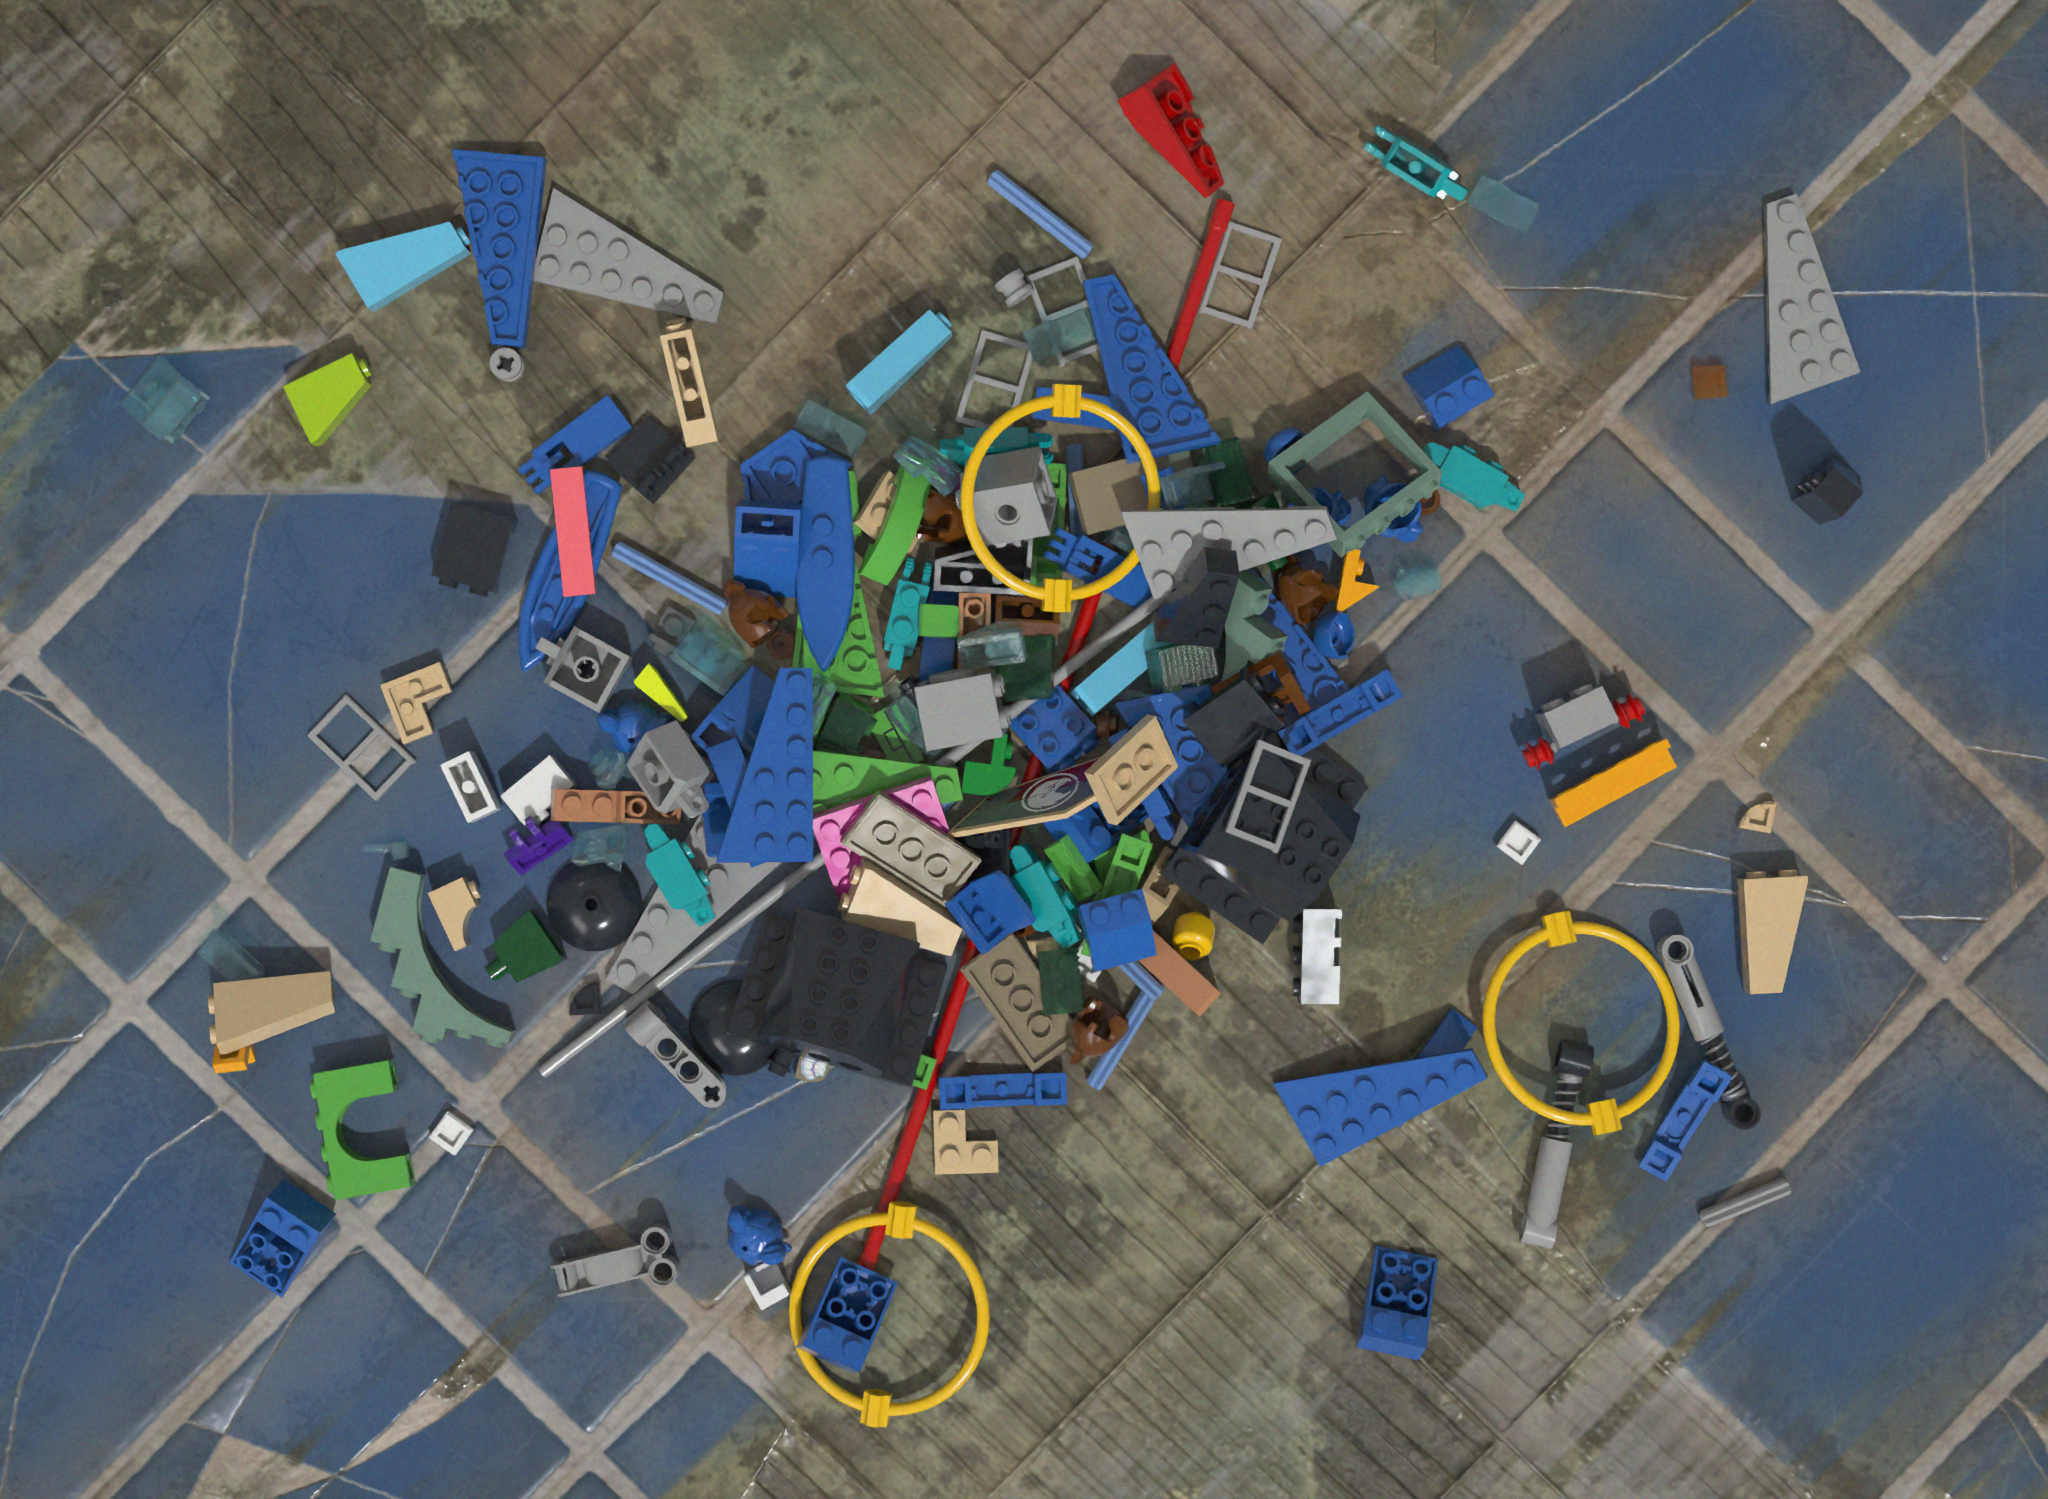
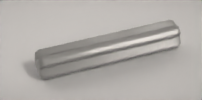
[1699,1178,1791,1227]

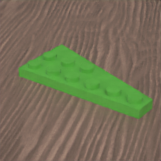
[792,558,885,698]
[813,750,963,814]

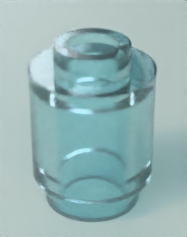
[1393,563,1442,602]

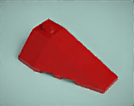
[1117,62,1225,198]

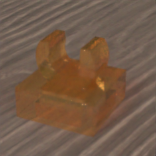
[1691,365,1728,401]

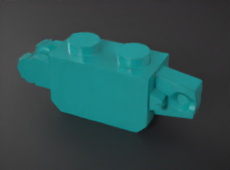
[1363,124,1470,202]
[940,427,1053,468]
[1421,442,1525,512]
[884,556,934,671]
[644,823,716,927]
[1009,843,1082,949]

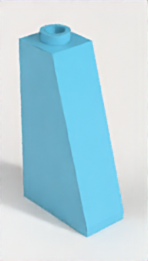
[335,222,471,312]
[846,309,952,415]
[1070,622,1176,718]

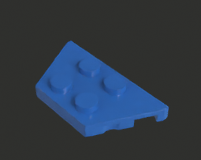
[740,429,853,503]

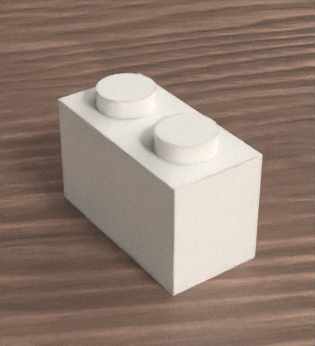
[440,751,502,823]
[500,755,578,826]

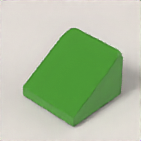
[919,604,959,639]

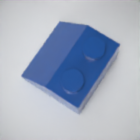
[1403,345,1494,432]
[1077,889,1157,972]

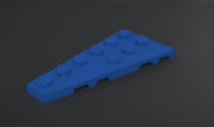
[452,149,547,348]
[1083,274,1221,464]
[1246,567,1349,727]
[715,668,813,863]
[1115,683,1227,828]
[1273,1048,1488,1167]

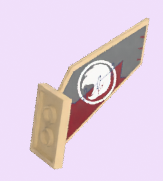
[947,714,1178,838]

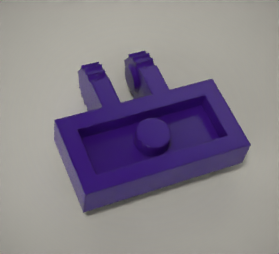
[503,815,574,876]

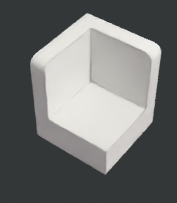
[743,1262,791,1310]

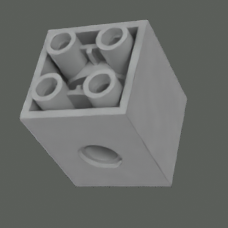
[956,446,1058,546]
[914,667,1012,751]

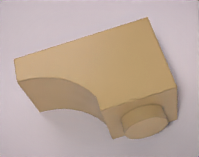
[1136,846,1179,925]
[427,877,482,951]

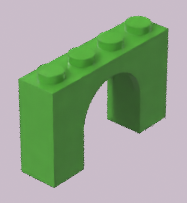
[310,1058,416,1200]

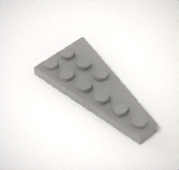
[533,188,725,325]
[1764,193,1860,405]
[1121,506,1337,600]
[606,814,782,994]

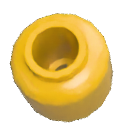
[1172,912,1215,960]

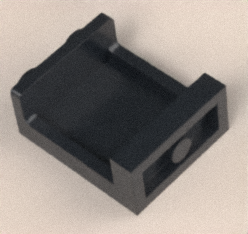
[431,501,518,597]
[1183,666,1286,768]

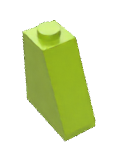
[283,353,372,447]

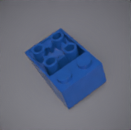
[734,499,802,598]
[690,665,774,764]
[1043,801,1149,863]
[229,1179,336,1298]
[1356,1245,1438,1360]
[796,1257,898,1373]

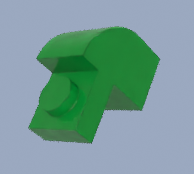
[961,734,1016,796]

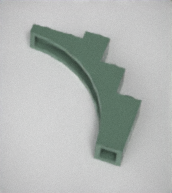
[1183,501,1288,681]
[370,866,516,1048]

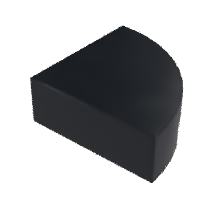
[569,981,602,1016]

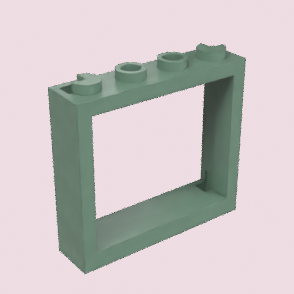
[1267,391,1442,557]

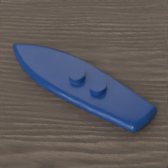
[796,456,855,671]
[518,470,623,672]

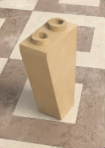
[660,317,719,447]
[838,857,962,956]
[1737,869,1808,994]
[208,971,335,1055]

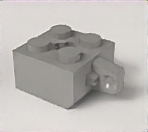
[535,626,633,713]
[626,720,710,818]

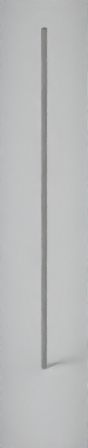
[538,595,1168,1078]

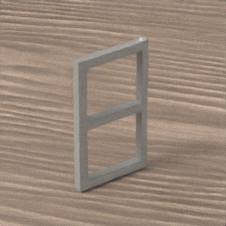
[1198,221,1282,330]
[1024,256,1099,366]
[955,330,1037,428]
[307,694,416,801]
[1224,740,1311,853]

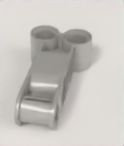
[624,999,726,1108]
[550,1223,680,1297]

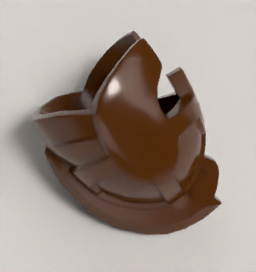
[916,489,967,544]
[1272,555,1339,624]
[723,578,790,648]
[1069,996,1129,1065]

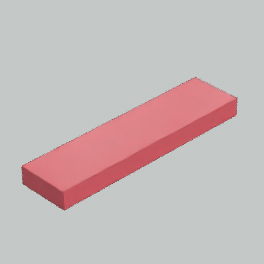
[550,466,597,597]

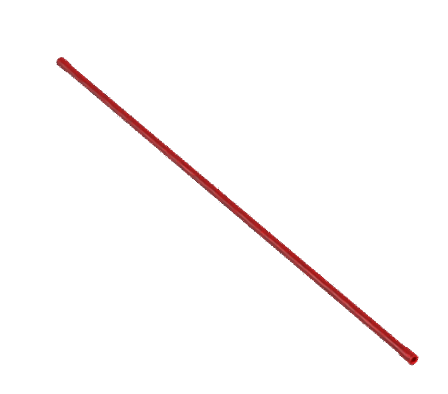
[857,199,1235,1272]

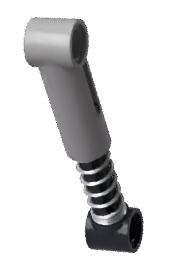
[1656,933,1761,1130]
[1519,1039,1594,1249]

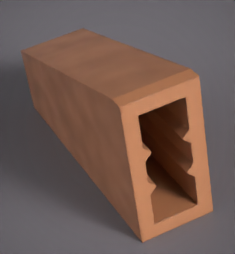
[1138,931,1221,1017]

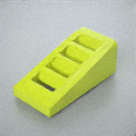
[634,663,690,723]

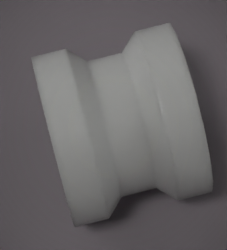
[994,269,1034,308]
[490,348,525,382]

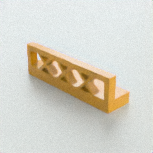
[1548,738,1677,827]

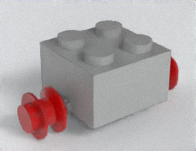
[1521,683,1645,771]

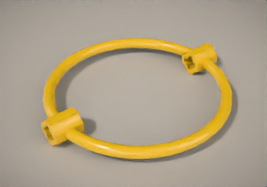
[961,384,1161,612]
[1482,911,1680,1136]
[789,1201,990,1428]

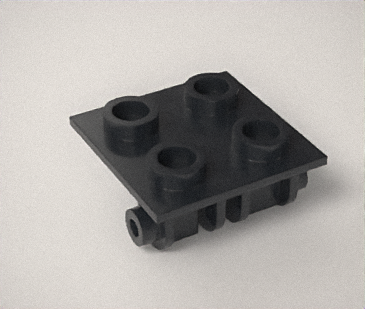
[606,415,696,505]
[954,828,1011,882]

